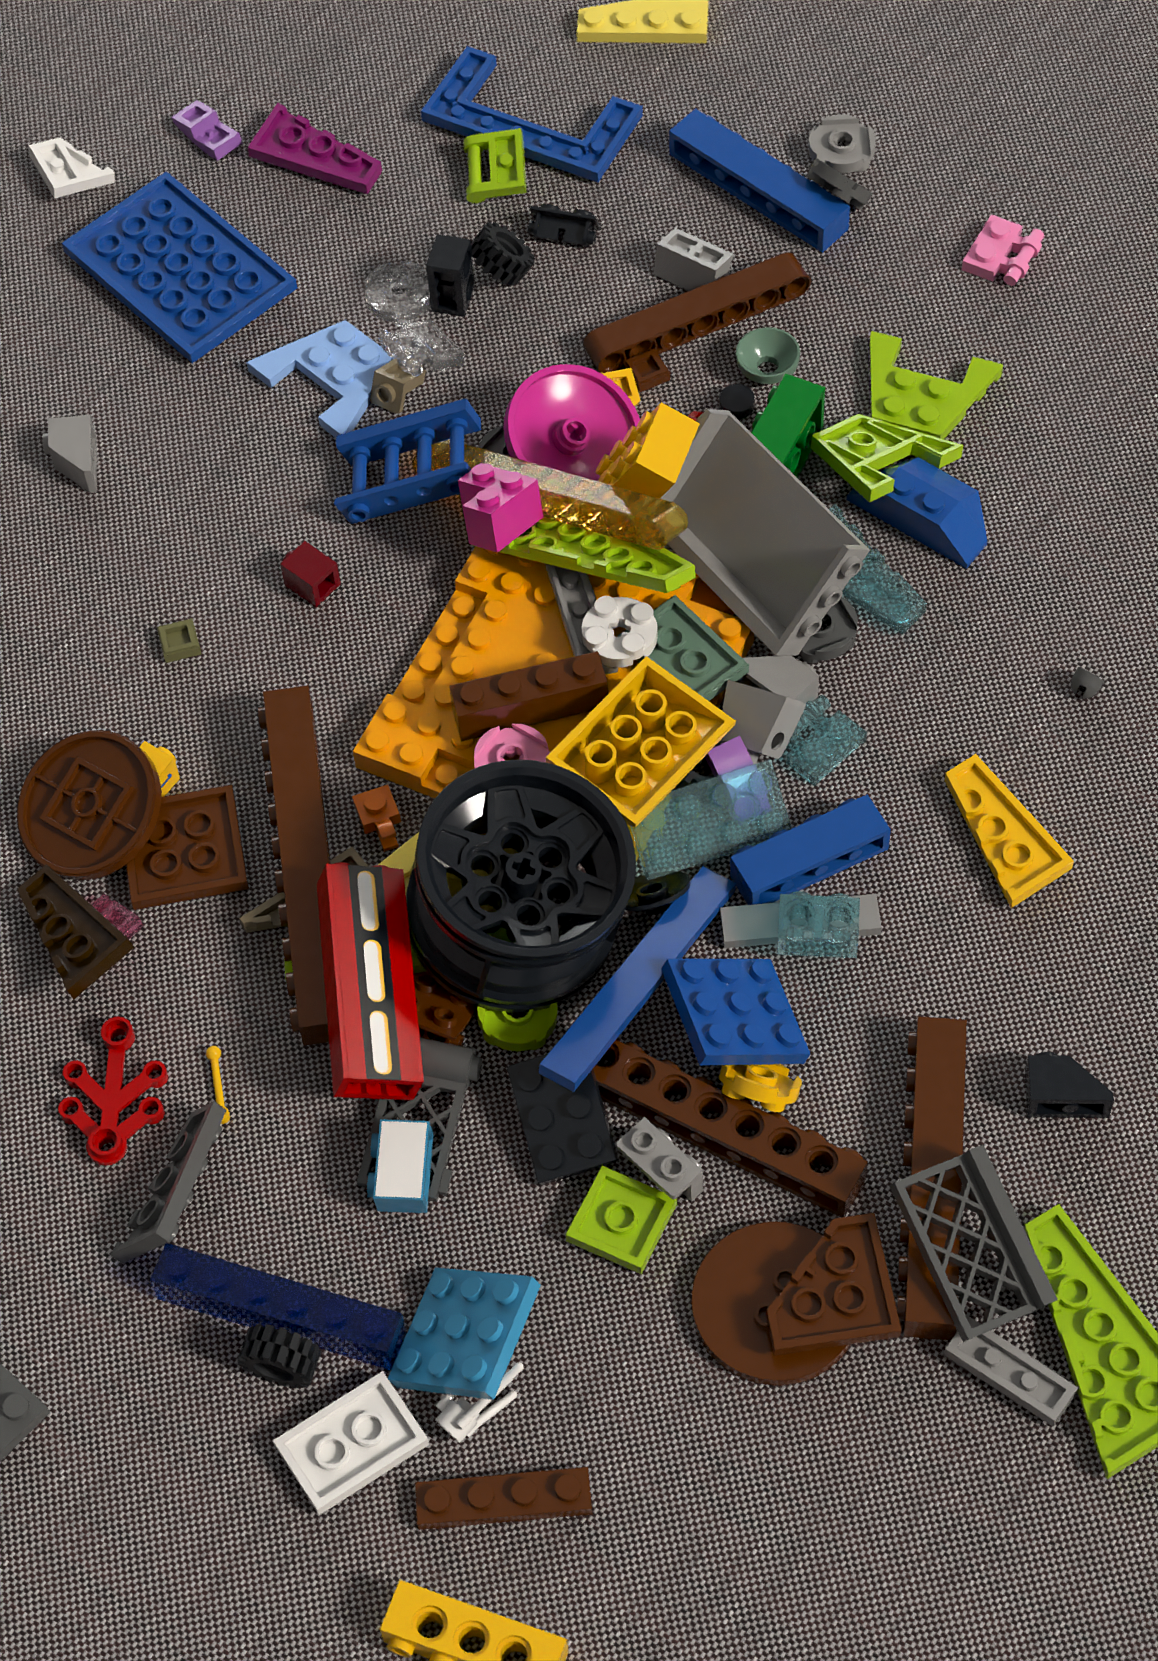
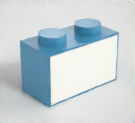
[367,1119,434,1213]

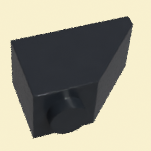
[1025,1052,1114,1118]

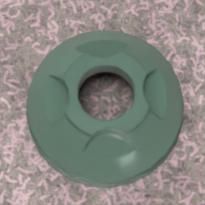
[736,327,800,384]

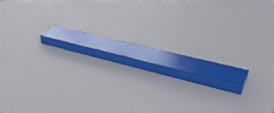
[539,866,736,1092]

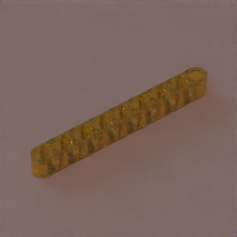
[412,440,688,550]

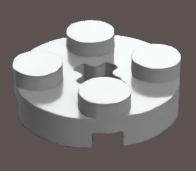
[808,114,876,173]

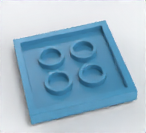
[388,1267,541,1400]

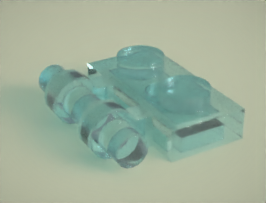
[786,695,867,786]

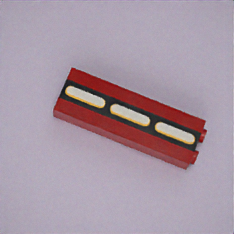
[317,862,424,1100]

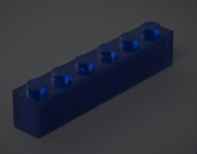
[150,1243,407,1370]

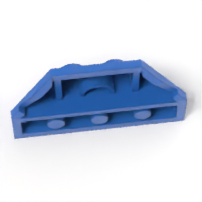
[846,457,987,569]

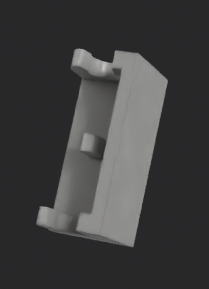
[653,228,734,291]

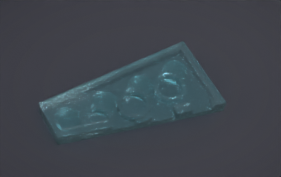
[829,504,927,635]

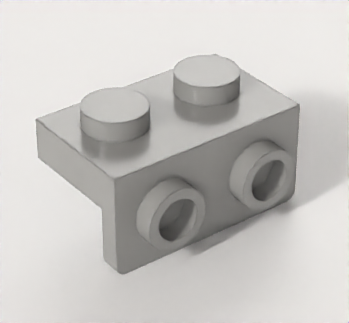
[616,1117,703,1202]

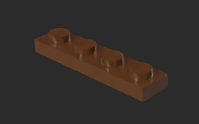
[415,1467,592,1530]

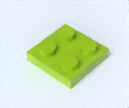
[566,1166,677,1274]

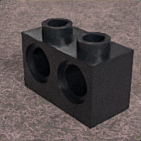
[426,234,475,317]

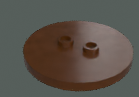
[17,730,162,880]
[692,1222,851,1386]

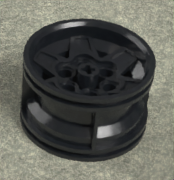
[406,760,636,1013]

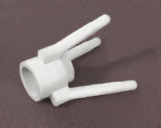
[435,1362,524,1443]

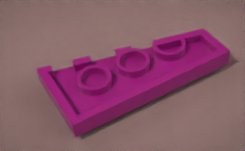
[247,103,382,194]

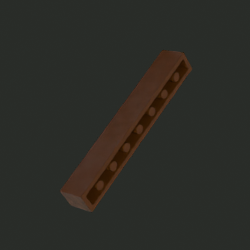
[896,1016,967,1340]

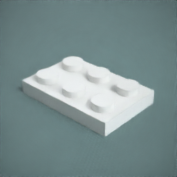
[273,1371,430,1515]

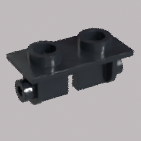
[528,204,601,247]

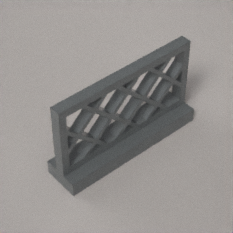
[889,1145,1058,1342]

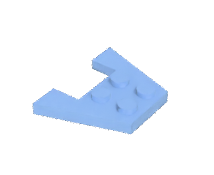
[246,320,394,438]

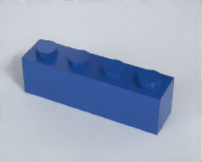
[730,794,891,905]

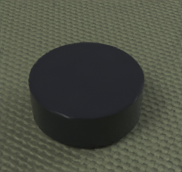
[719,384,755,419]

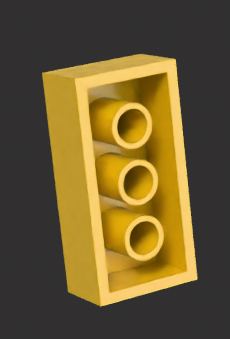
[583,402,700,528]

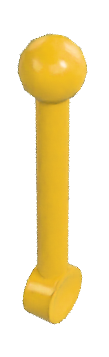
[206,1046,230,1124]

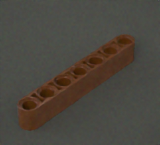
[582,252,811,373]

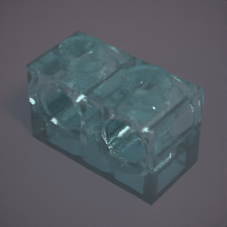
[777,891,860,958]

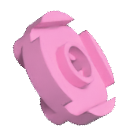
[474,724,550,768]

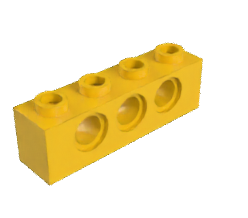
[380,1580,569,1661]

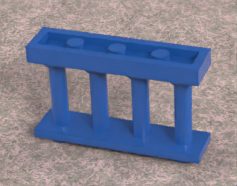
[334,398,481,524]

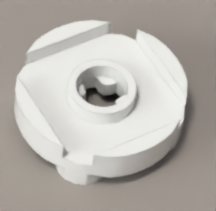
[582,596,658,668]

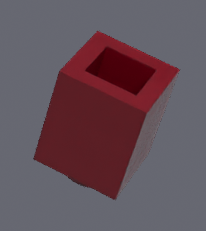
[280,541,341,607]

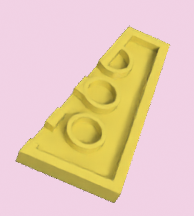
[577,0,709,43]

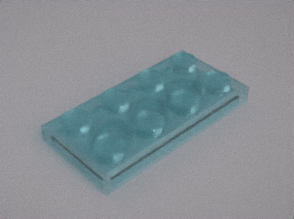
[630,759,792,880]

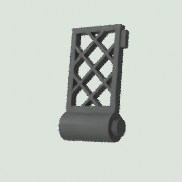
[357,1038,482,1202]

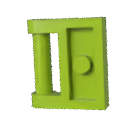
[464,128,527,203]

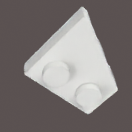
[29,137,115,198]

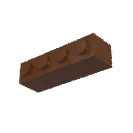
[449,651,608,742]

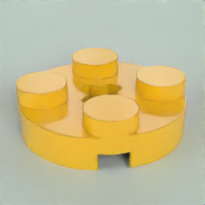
[719,1064,802,1112]

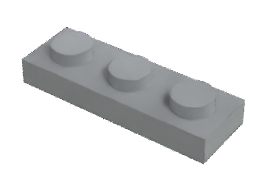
[944,1316,1078,1427]

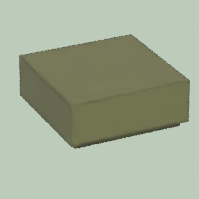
[157,618,202,663]

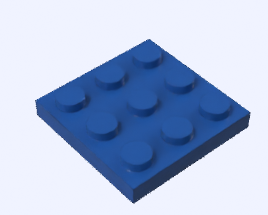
[661,959,811,1065]

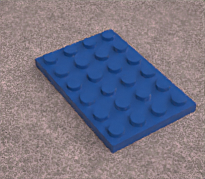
[62,171,297,363]

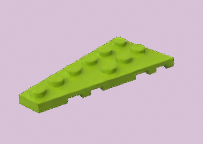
[472,489,696,593]

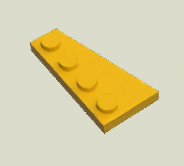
[945,754,1074,908]

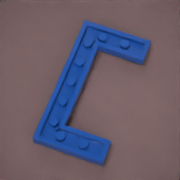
[421,46,643,182]

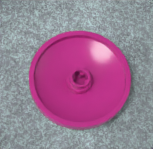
[504,364,640,504]

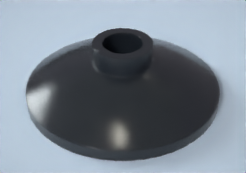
[625,871,691,915]

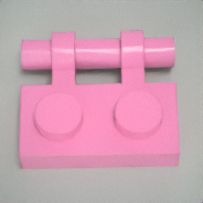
[962,214,1044,286]

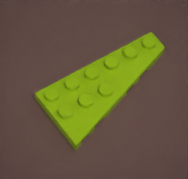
[1024,1204,1158,1479]

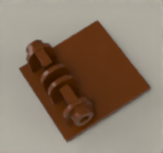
[413,972,477,1046]

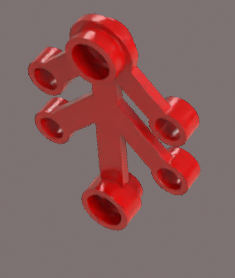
[58,1017,168,1166]

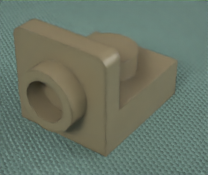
[370,358,426,414]

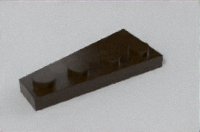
[17,864,134,1000]

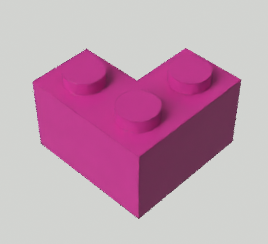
[458,463,544,553]

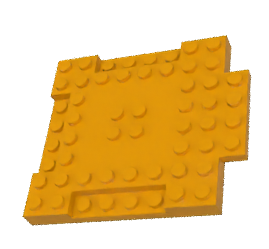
[353,546,754,861]

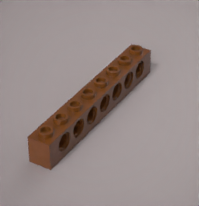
[593,1040,868,1217]

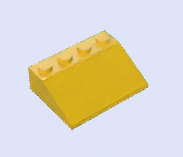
[546,656,736,828]

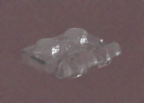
[378,319,465,377]

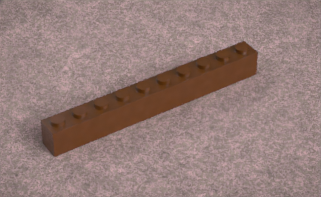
[258,685,331,1046]

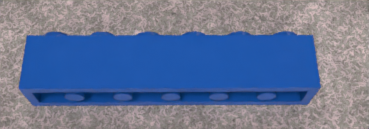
[669,108,850,253]

